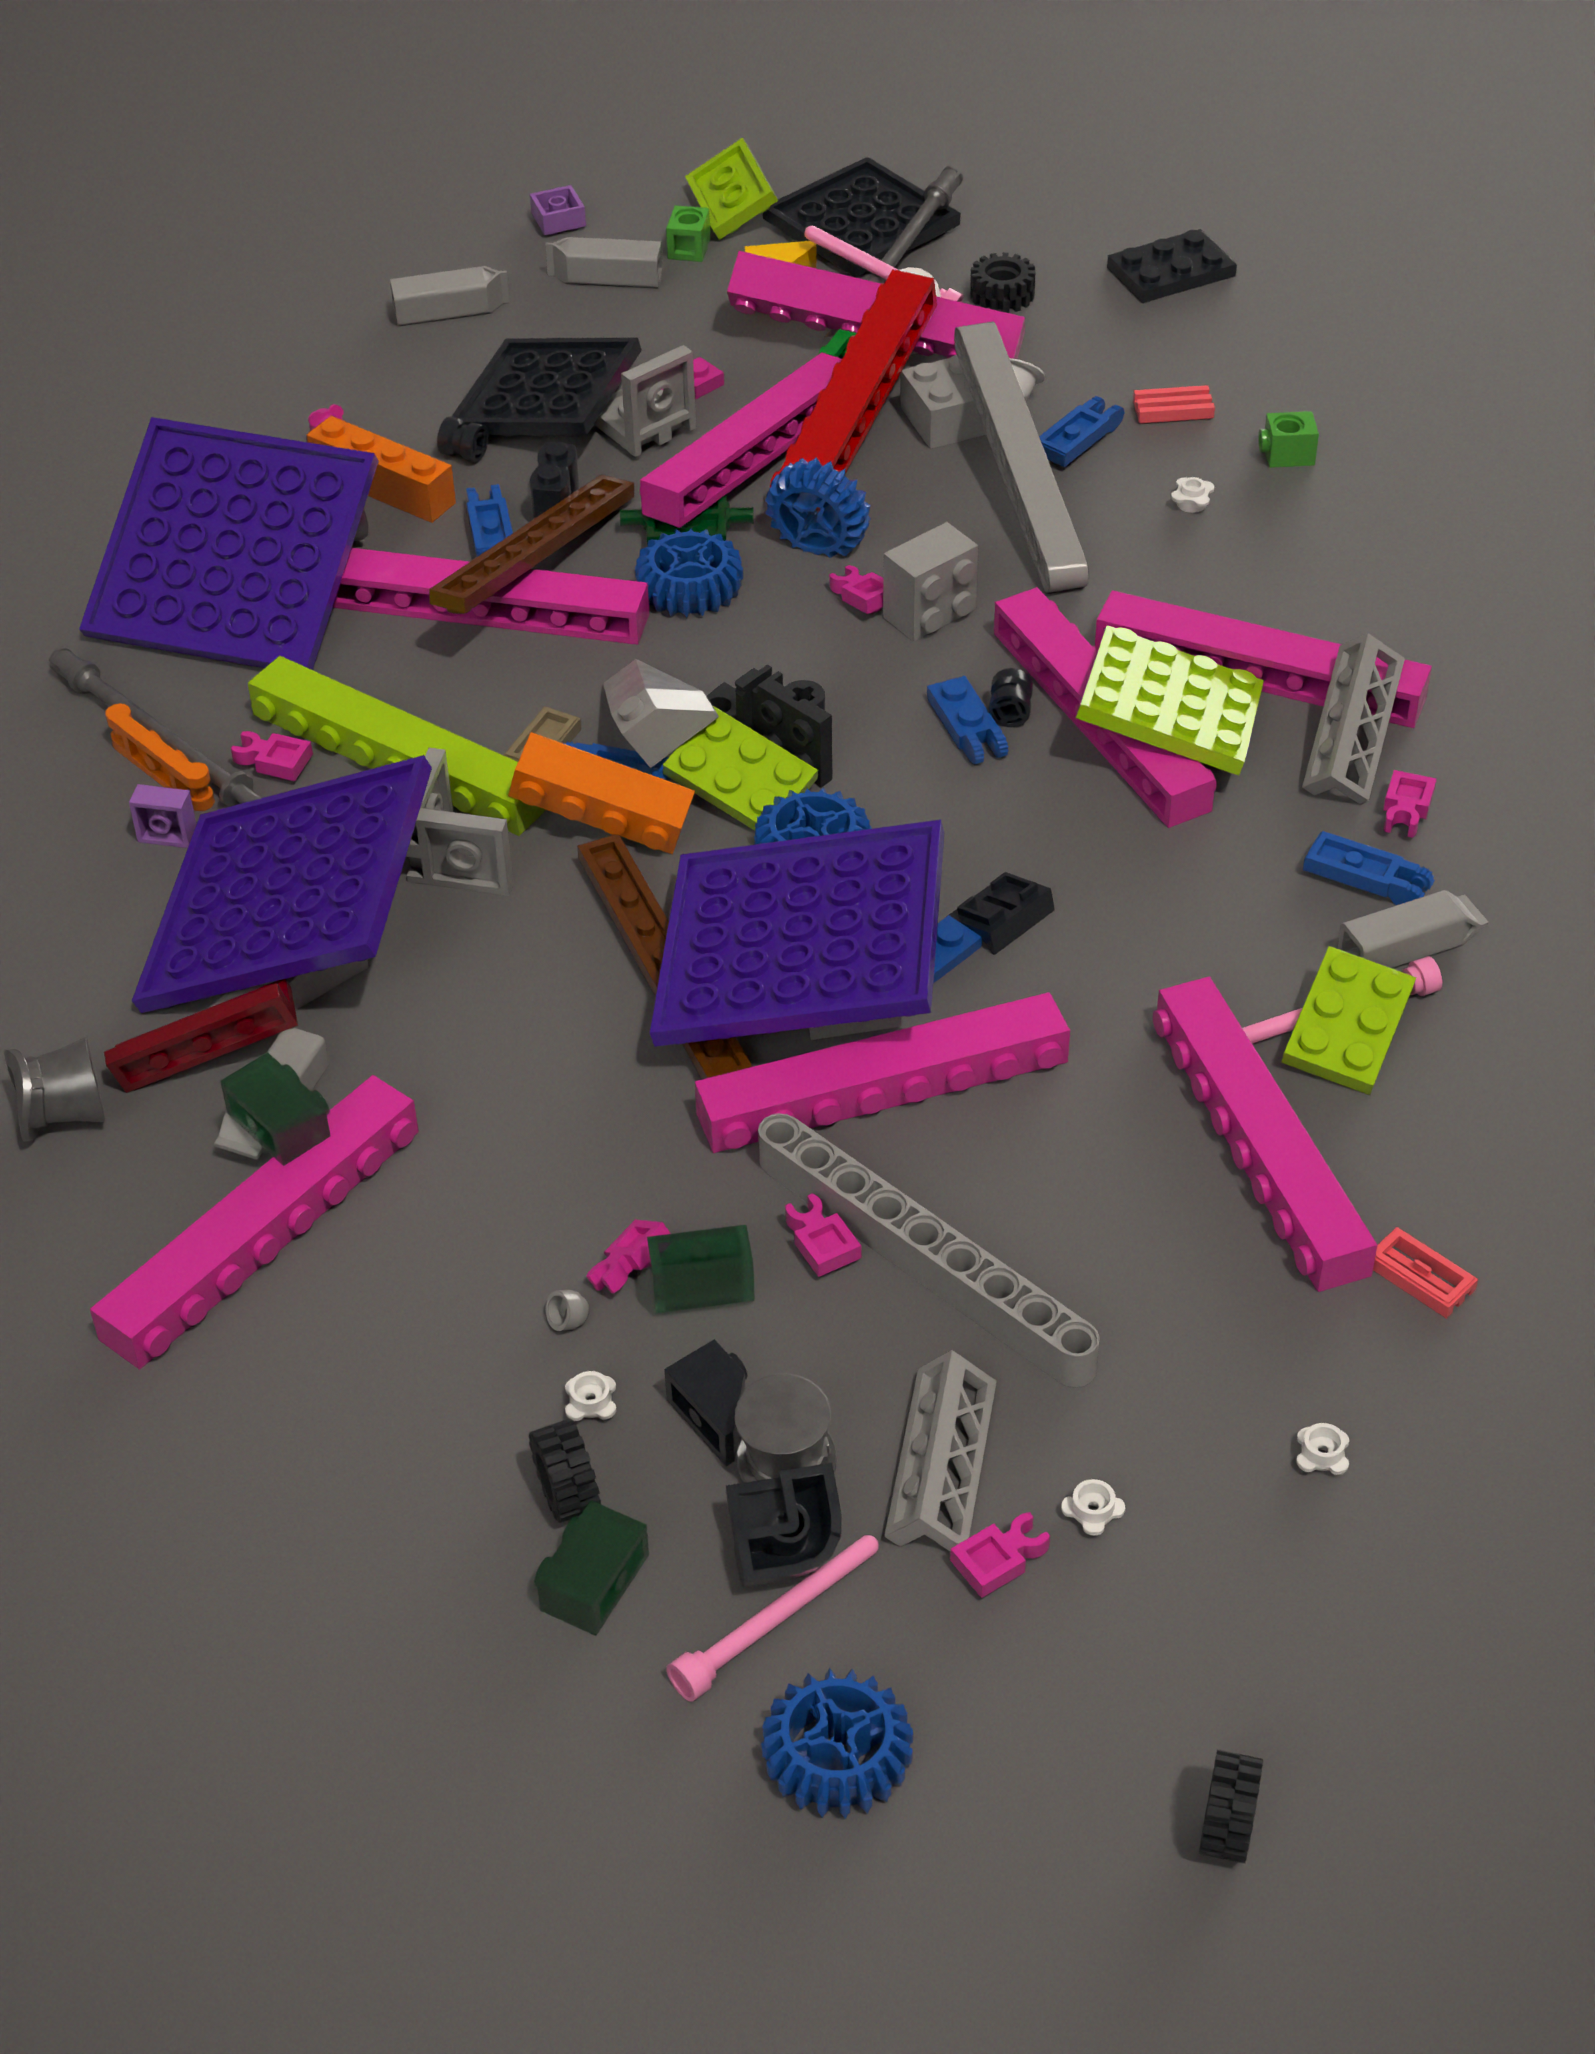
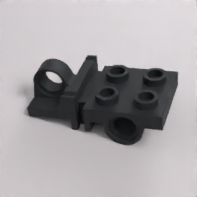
[707,665,833,788]

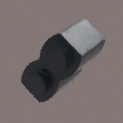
[530,441,579,519]

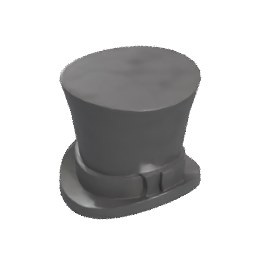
[4,1036,105,1142]
[735,1374,837,1483]

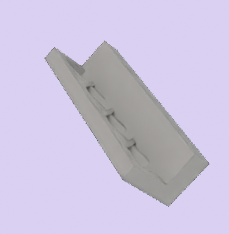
[1302,633,1405,804]
[884,1350,997,1551]

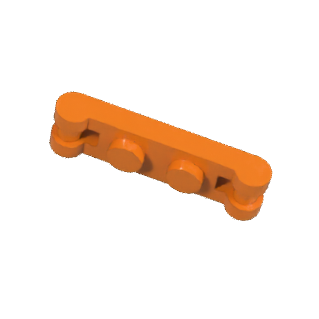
[105,703,215,811]

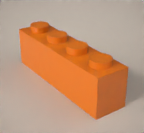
[306,416,456,523]
[508,732,695,855]

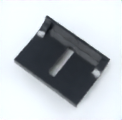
[946,872,1055,955]

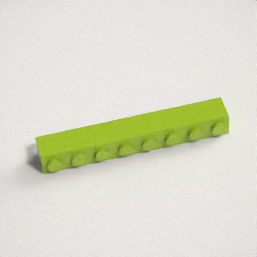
[248,656,546,836]

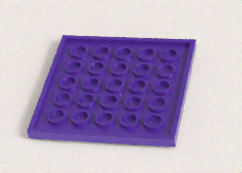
[79,417,379,670]
[132,755,432,1013]
[650,819,945,1047]

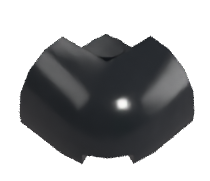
[726,1463,842,1587]

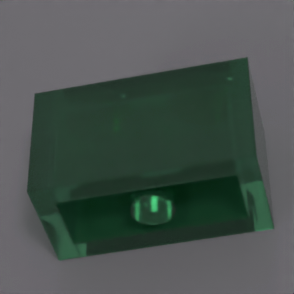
[220,1052,331,1166]
[647,1224,755,1313]
[534,1500,649,1636]

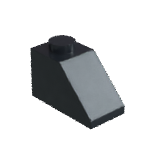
[664,1339,748,1467]

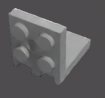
[594,345,696,457]
[406,748,514,896]

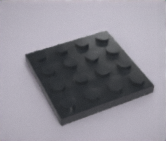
[763,156,961,277]
[451,337,642,437]

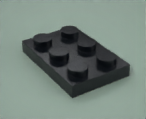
[1107,229,1237,304]

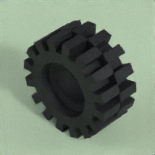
[970,252,1036,313]
[528,1419,601,1523]
[1199,1749,1263,1864]

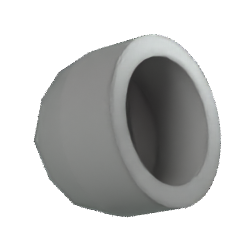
[546,1290,589,1331]

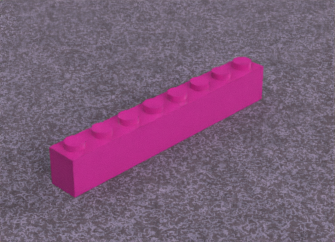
[727,251,1025,359]
[640,353,842,528]
[332,548,649,645]
[994,587,1217,828]
[1095,590,1432,728]
[1152,976,1377,1292]
[695,992,1070,1153]
[90,1075,419,1370]

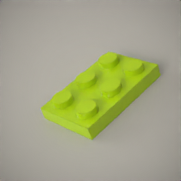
[685,137,778,240]
[663,706,818,830]
[1281,946,1417,1095]

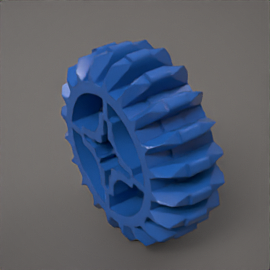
[765,458,871,558]
[635,528,743,618]
[754,787,872,845]
[761,1667,913,1819]

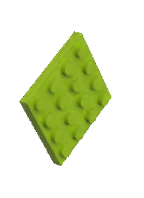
[1076,625,1264,776]

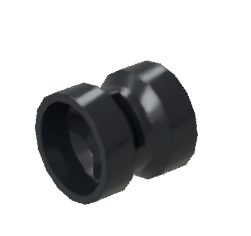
[437,416,489,462]
[988,668,1033,727]

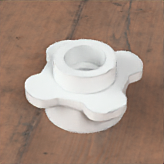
[1171,477,1214,513]
[565,1371,616,1421]
[1296,1423,1349,1475]
[1061,1479,1125,1536]

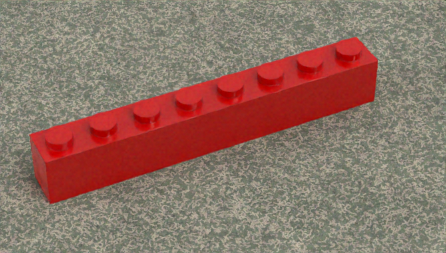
[770,269,937,512]

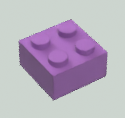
[530,185,586,235]
[129,784,196,848]

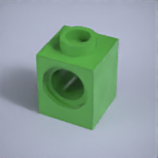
[666,205,711,262]
[1258,411,1319,468]

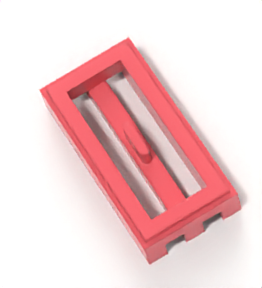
[1133,385,1215,424]
[1373,1227,1478,1319]

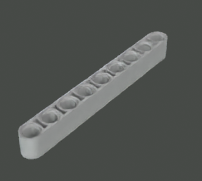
[954,321,1089,593]
[758,1113,1100,1387]

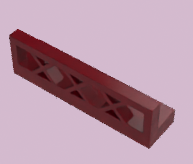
[104,978,298,1093]

